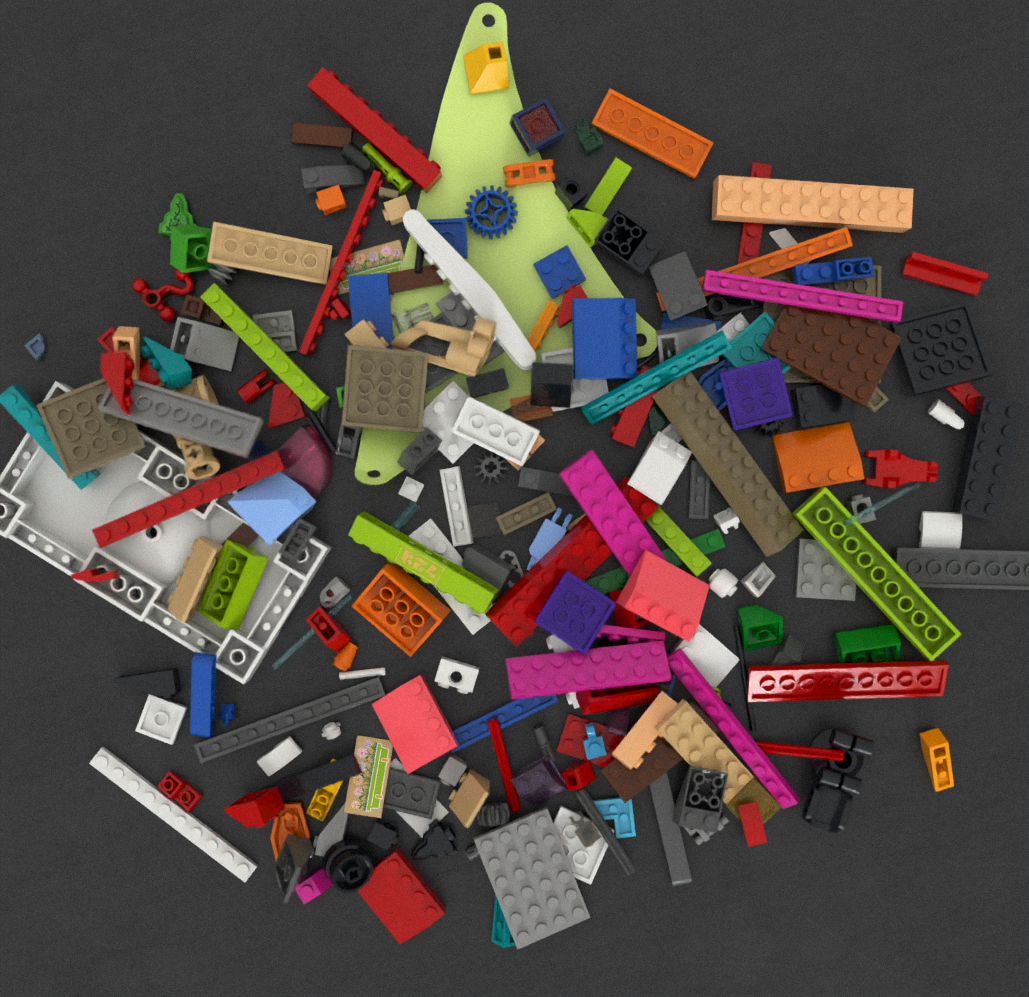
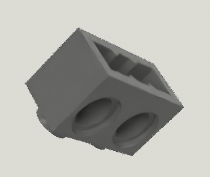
[397,427,442,475]

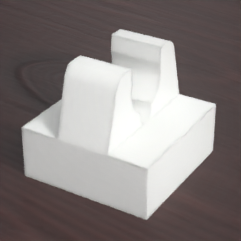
[713,507,740,534]

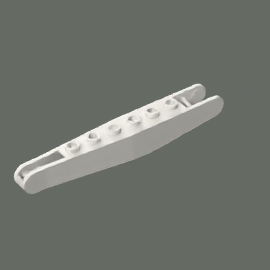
[403,209,536,371]

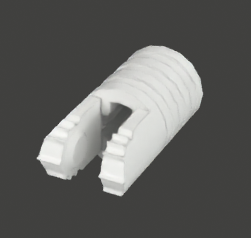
[927,399,965,430]

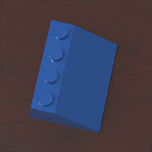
[572,298,637,380]

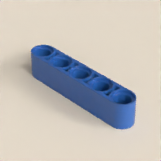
[190,652,216,738]

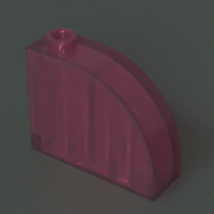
[277,424,332,499]

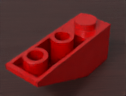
[100,351,134,415]

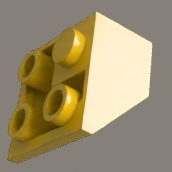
[463,41,509,95]

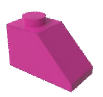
[295,866,333,904]

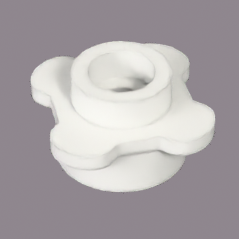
[321,722,341,740]

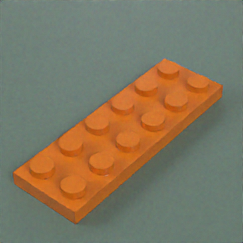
[591,88,714,179]

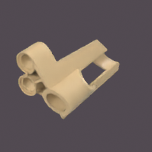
[390,316,497,377]

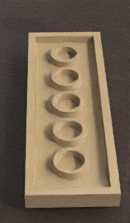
[207,222,333,285]
[655,699,754,805]

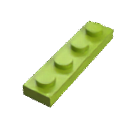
[645,506,712,577]

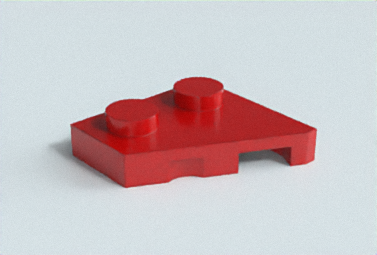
[268,382,306,429]

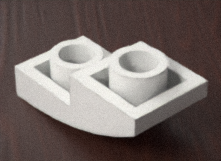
[257,736,302,776]

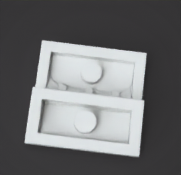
[919,511,962,548]

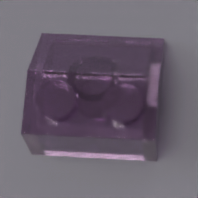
[510,755,568,807]

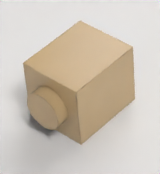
[382,195,411,226]

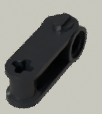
[704,294,764,321]

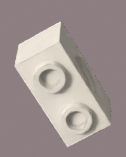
[435,656,480,694]

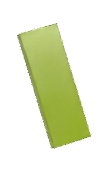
[584,158,632,216]

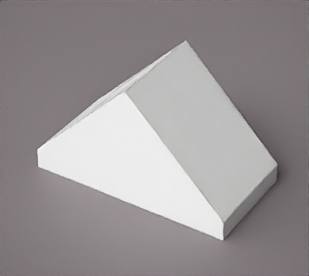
[740,562,776,598]

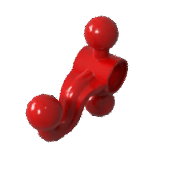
[132,269,194,322]

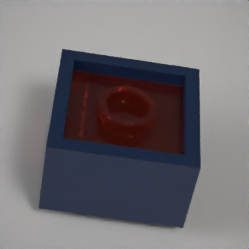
[509,97,566,157]

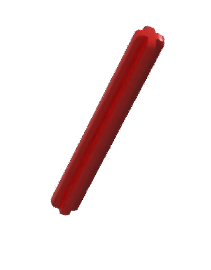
[488,718,521,812]
[755,741,845,761]

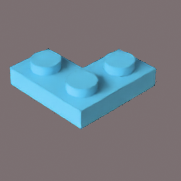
[592,797,636,838]

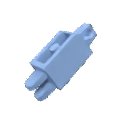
[527,507,573,571]

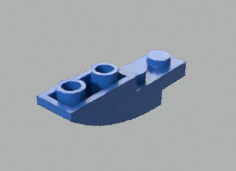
[792,257,874,286]

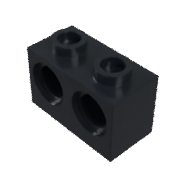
[466,368,509,398]

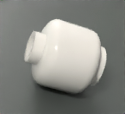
[708,569,738,598]

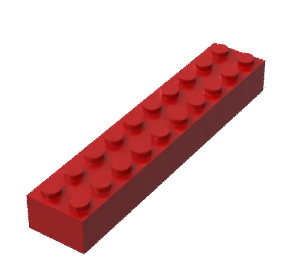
[485,476,658,647]

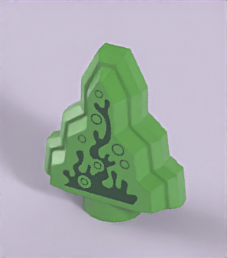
[158,193,197,241]

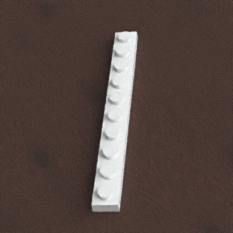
[89,746,258,882]

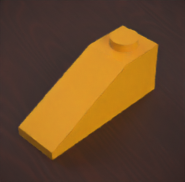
[919,728,954,792]

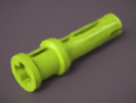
[362,142,413,195]

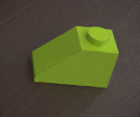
[566,209,608,248]

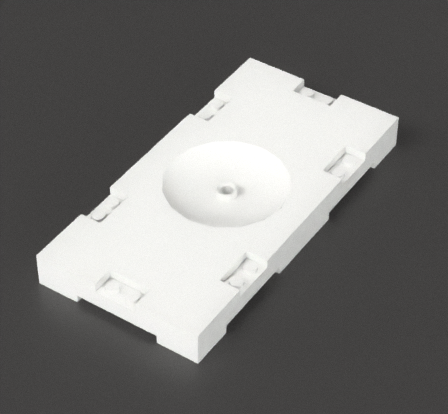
[0,381,332,684]

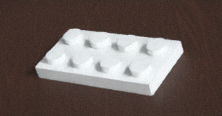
[451,396,540,466]

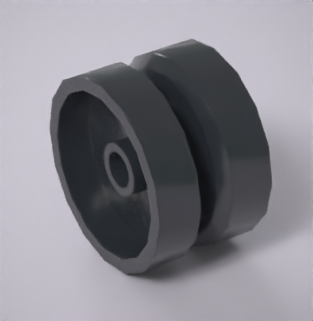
[322,839,373,893]

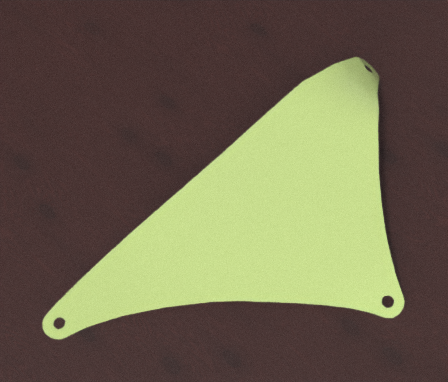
[355,3,657,485]

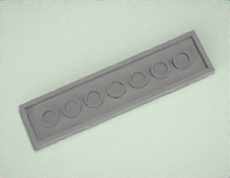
[98,379,263,458]

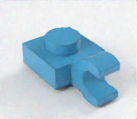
[582,723,607,760]

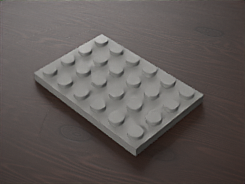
[473,807,590,950]

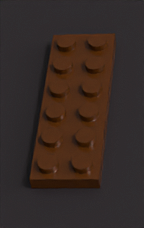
[601,699,719,803]

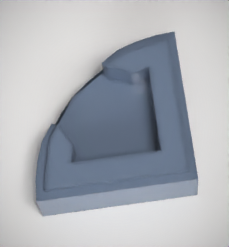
[24,333,46,361]

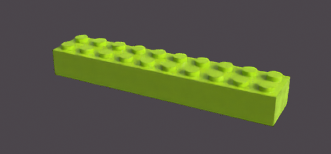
[792,487,962,661]

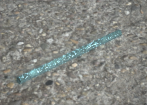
[843,482,921,526]
[272,594,353,670]

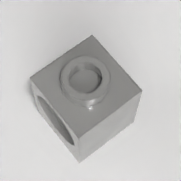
[846,494,876,524]
[438,753,468,786]

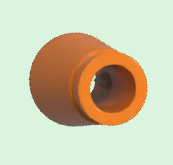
[332,642,358,672]

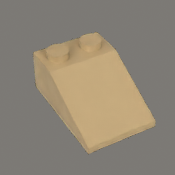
[448,769,490,828]

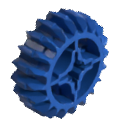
[465,185,518,239]

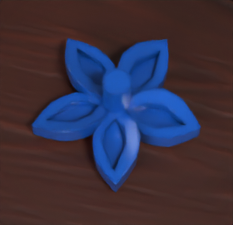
[217,703,235,726]

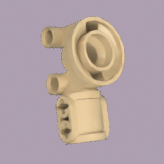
[157,375,220,479]

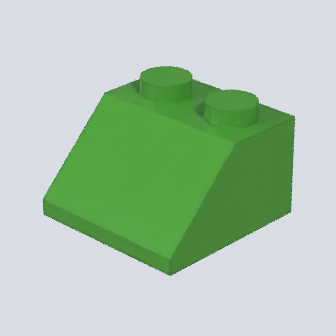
[170,225,216,273]

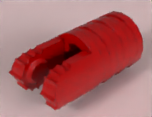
[237,369,275,404]

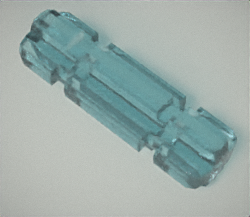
[390,501,419,531]

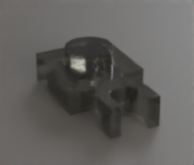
[569,810,602,848]

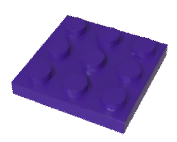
[719,357,793,431]
[533,571,617,655]

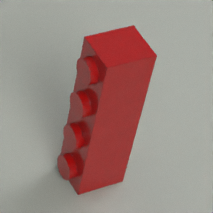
[609,366,659,448]

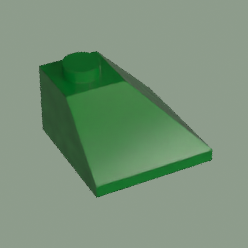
[738,605,783,651]

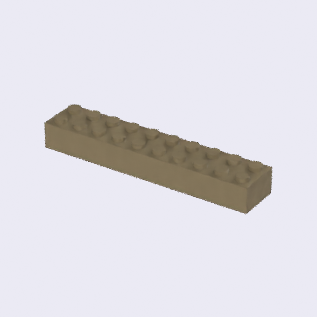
[652,371,803,557]

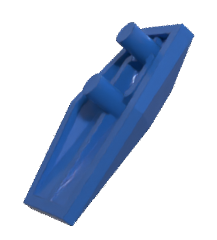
[698,359,735,411]

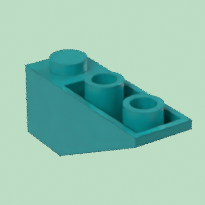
[141,337,192,390]

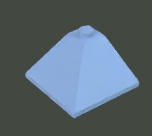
[228,472,316,546]

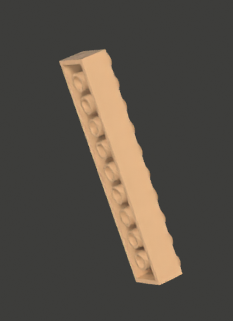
[712,175,914,233]

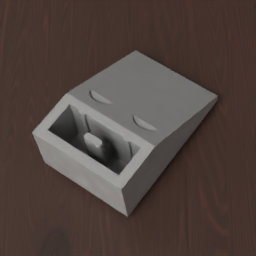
[170,317,240,372]
[656,323,719,367]

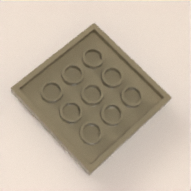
[342,345,429,433]
[37,378,146,479]

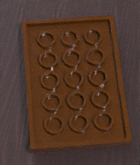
[760,285,902,407]

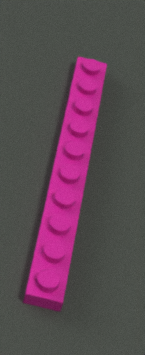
[702,270,903,323]
[667,648,800,809]

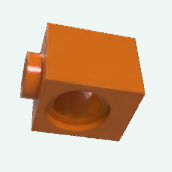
[315,184,348,215]

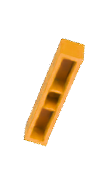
[527,300,560,354]

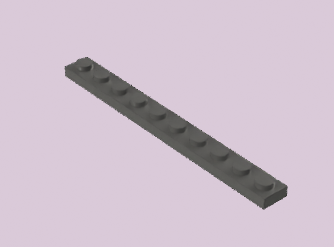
[194,676,386,763]

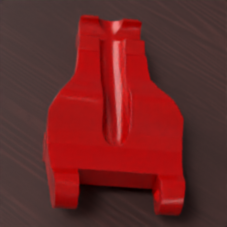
[863,450,939,489]

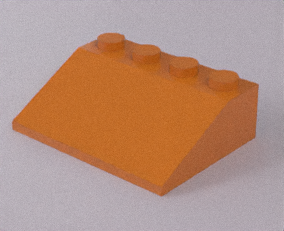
[772,422,864,493]
[352,562,451,657]

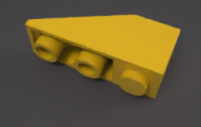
[306,758,344,822]

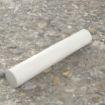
[339,667,386,680]

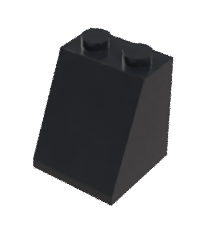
[531,362,573,408]

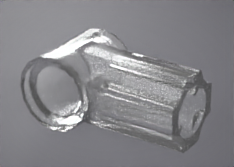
[391,302,434,334]

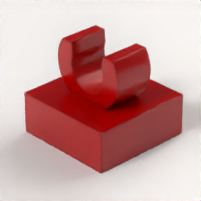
[328,298,351,320]

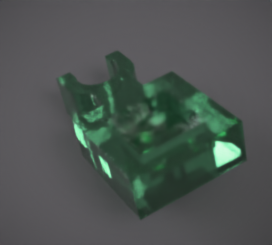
[574,118,605,155]

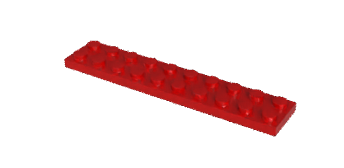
[747,660,949,702]

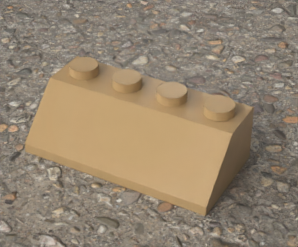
[167,536,223,623]

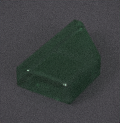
[648,403,668,437]

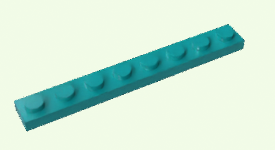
[581,330,732,425]

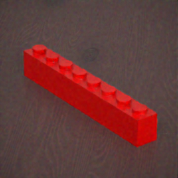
[307,67,442,194]

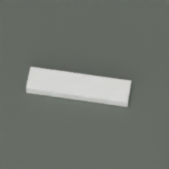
[440,466,474,547]

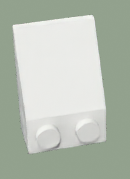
[627,431,692,505]
[670,624,739,688]

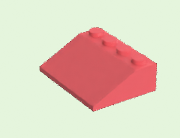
[616,550,710,642]
[372,675,460,774]

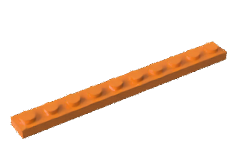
[656,227,853,312]

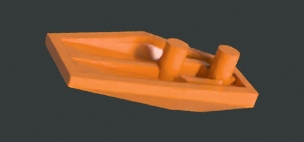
[270,802,310,861]

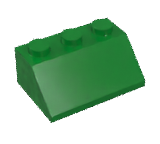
[834,624,901,664]

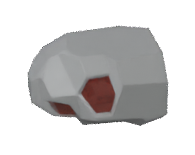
[320,576,351,608]

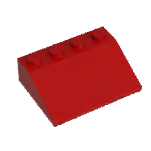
[357,846,446,944]

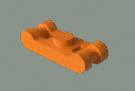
[503,159,556,188]

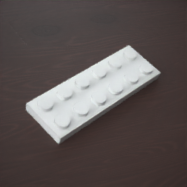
[408,519,494,635]

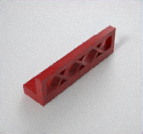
[901,252,989,296]

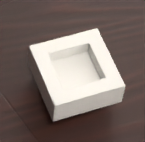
[398,476,424,502]

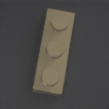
[495,492,557,535]

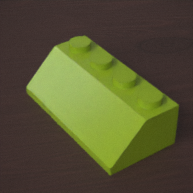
[197,539,268,629]

